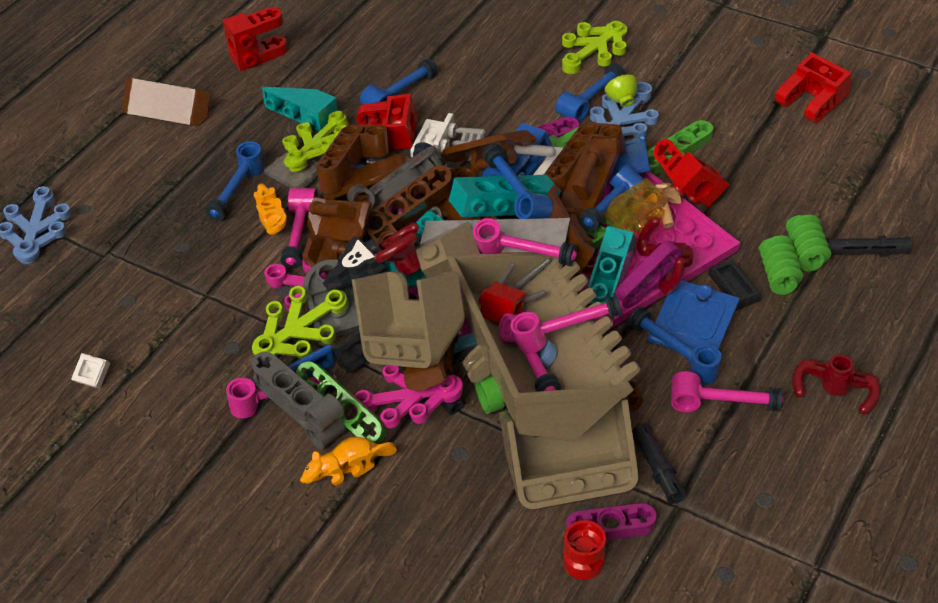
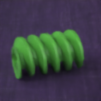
[786,215,831,272]
[758,235,803,295]

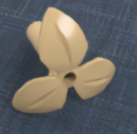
[637,183,681,228]

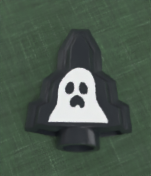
[323,236,387,292]

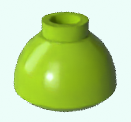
[605,74,638,107]

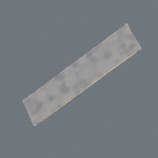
[420,218,570,253]

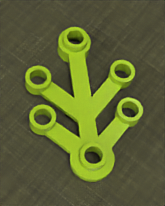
[562,21,627,74]
[282,111,349,172]
[252,286,349,359]

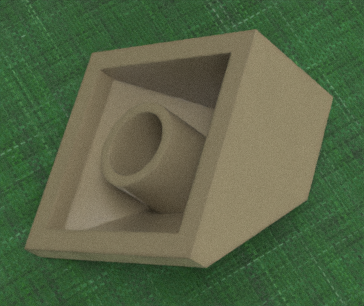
[416,221,481,278]

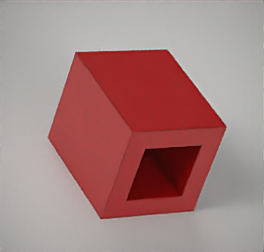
[479,282,526,323]

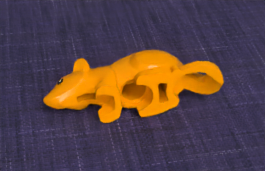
[254,184,287,235]
[300,436,397,486]

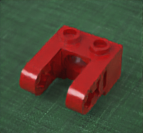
[222,7,288,72]
[775,52,851,124]
[356,94,418,150]
[653,139,730,207]

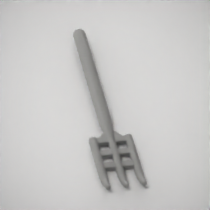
[451,127,556,161]

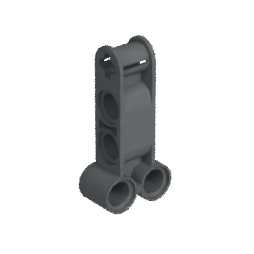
[348,146,449,230]
[251,352,345,450]

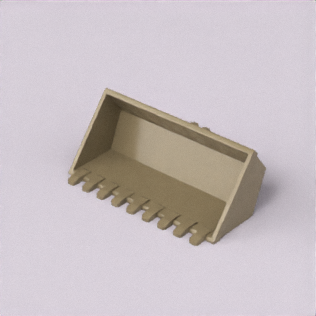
[447,252,640,442]

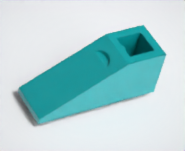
[262,87,338,131]
[587,226,637,305]

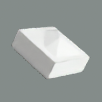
[71,353,110,389]

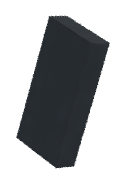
[708,260,761,310]

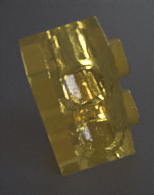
[604,178,669,233]

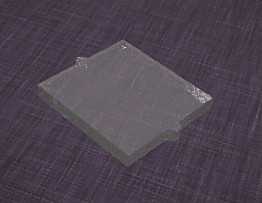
[264,152,318,188]

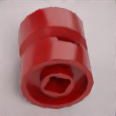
[563,520,606,580]

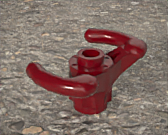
[637,216,694,295]
[375,222,421,276]
[792,354,881,415]

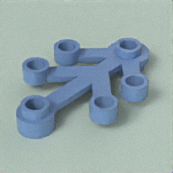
[590,82,659,138]
[0,186,71,264]

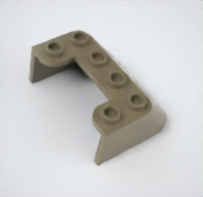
[352,271,465,368]
[499,398,638,509]

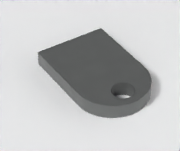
[303,259,359,343]

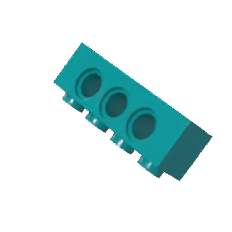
[449,175,561,217]

